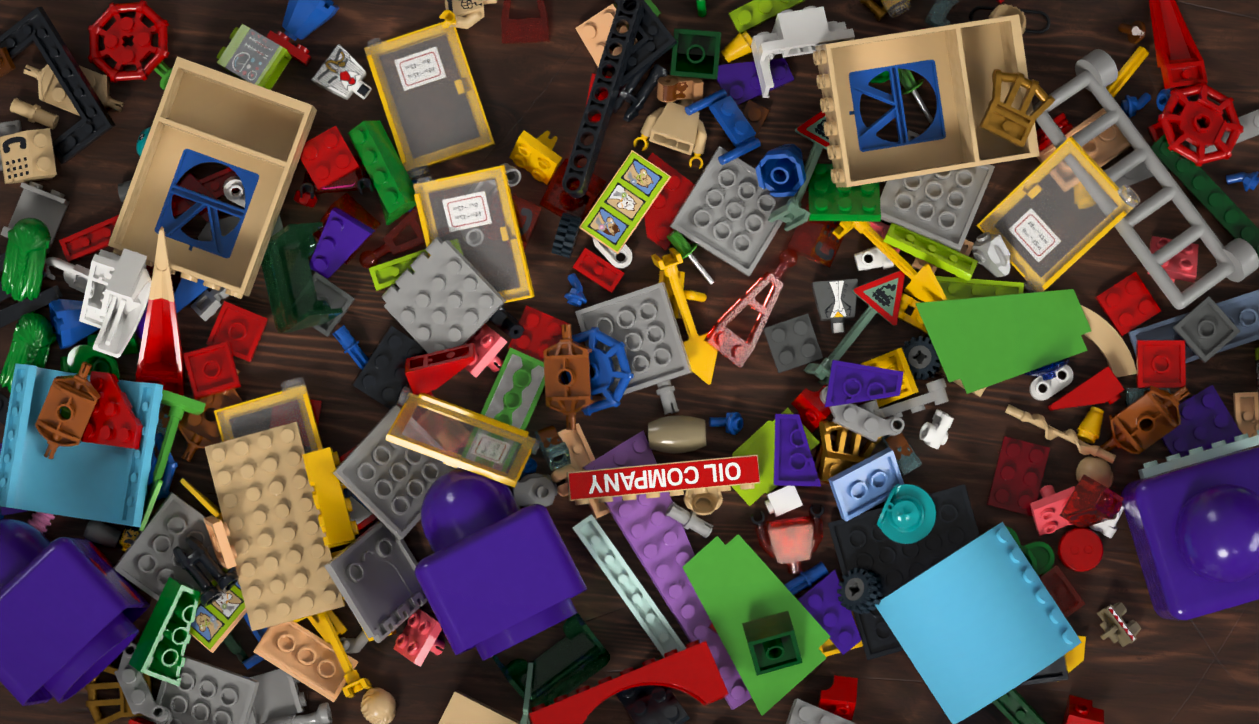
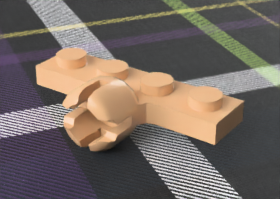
[551,423,610,519]

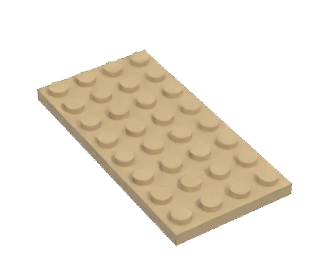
[205,422,345,631]

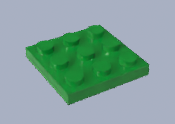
[808,164,881,222]

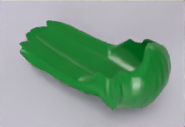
[1,217,51,301]
[0,312,57,393]

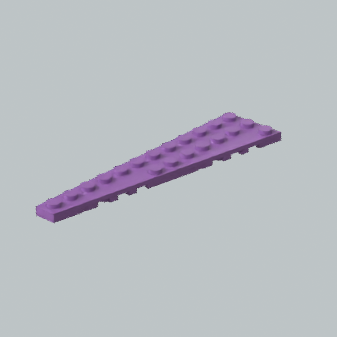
[583,431,752,710]

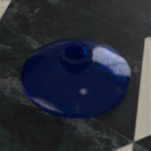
[1024,358,1070,380]

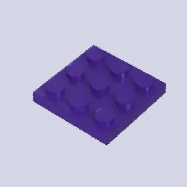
[1151,385,1242,467]

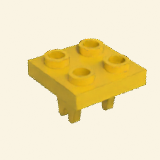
[509,130,562,185]
[861,348,919,407]

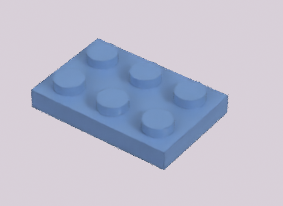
[828,447,904,521]

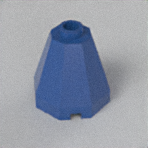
[282,0,339,41]
[755,144,806,197]
[49,299,100,350]

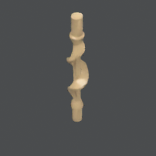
[1005,404,1116,463]

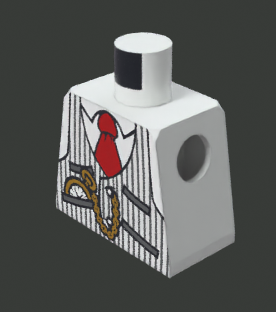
[312,44,372,100]

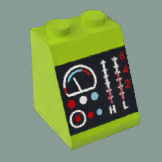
[217,24,292,90]

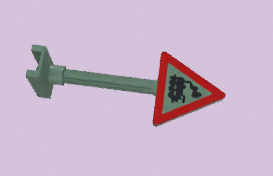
[768,111,830,231]
[803,270,905,386]

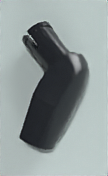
[489,285,524,339]

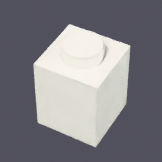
[764,486,803,517]

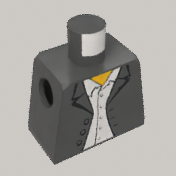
[811,279,858,334]

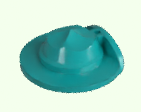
[877,484,936,544]

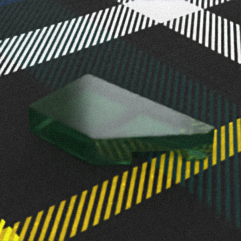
[223,632,249,665]

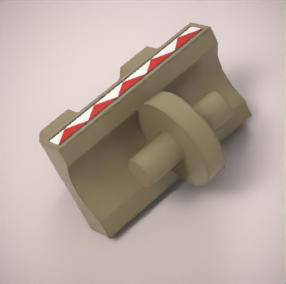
[1097,602,1141,647]

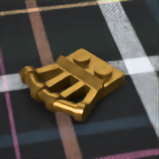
[979,69,1055,147]
[818,420,883,482]
[85,666,152,724]

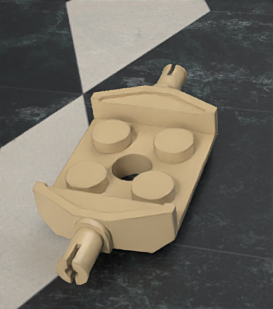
[23,64,124,116]

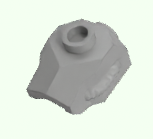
[972,232,1011,277]
[512,473,557,507]

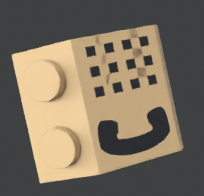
[0,128,57,184]

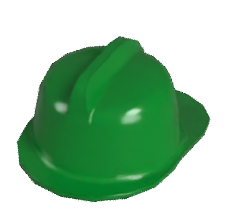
[67,345,119,380]

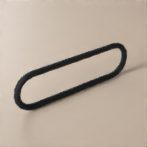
[969,6,1050,34]

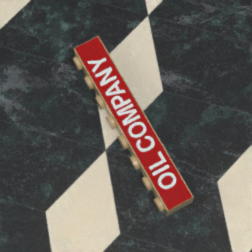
[567,455,760,505]

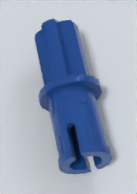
[332,325,368,369]
[785,561,829,595]

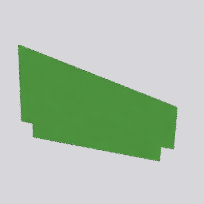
[916,289,1092,394]
[683,534,830,716]

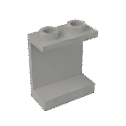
[0,181,69,254]
[247,669,307,724]

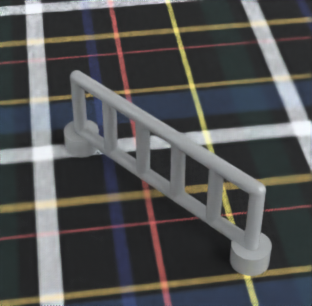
[1033,49,1259,310]

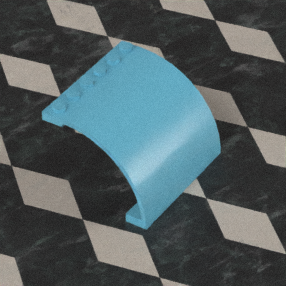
[0,363,163,527]
[875,522,1082,724]

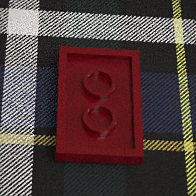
[987,436,1050,517]

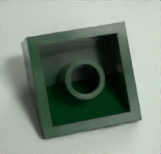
[670,28,722,79]
[742,611,803,676]

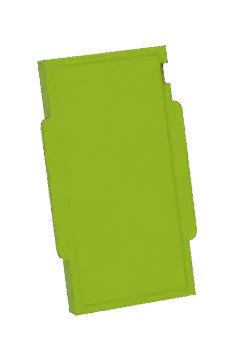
[732,408,820,506]

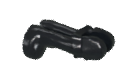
[612,62,670,122]
[173,536,239,607]

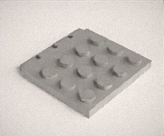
[381,237,506,353]
[324,520,428,643]

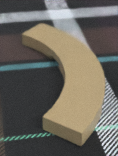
[1081,305,1137,378]

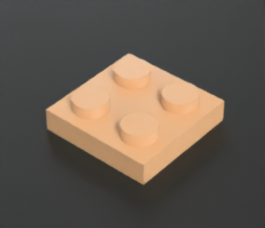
[575,3,638,66]
[203,515,237,569]

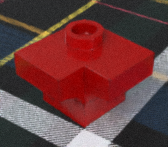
[791,385,831,433]
[818,675,858,721]
[1062,695,1104,724]

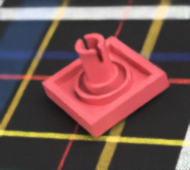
[1148,236,1199,283]
[465,324,507,378]
[1030,485,1083,536]
[393,609,445,667]

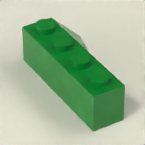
[348,120,416,225]
[128,577,201,686]

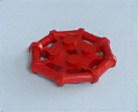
[87,0,170,83]
[1158,82,1244,167]

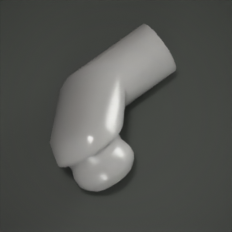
[339,630,369,653]

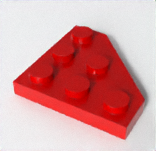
[644,152,695,251]
[81,371,143,450]

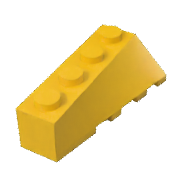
[302,447,359,548]

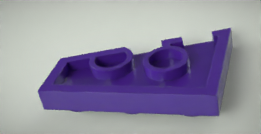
[716,58,794,106]
[308,207,375,279]
[824,360,903,408]
[773,414,821,487]
[798,570,862,655]

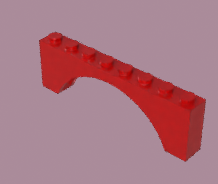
[529,640,729,724]

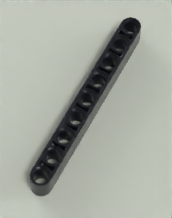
[562,0,644,198]

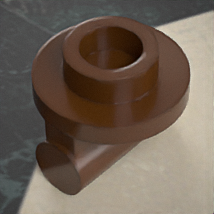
[1118,20,1146,44]

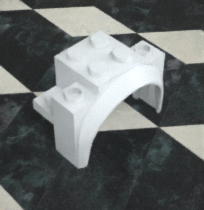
[751,6,855,98]
[79,248,152,358]

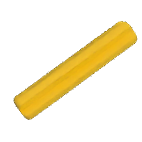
[1106,46,1149,98]

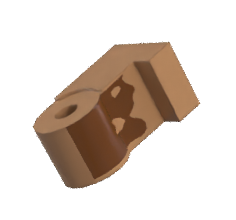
[657,75,703,103]

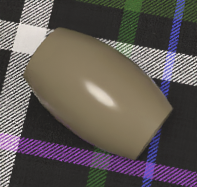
[648,415,707,454]

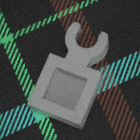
[191,287,229,322]

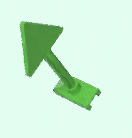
[139,390,206,532]

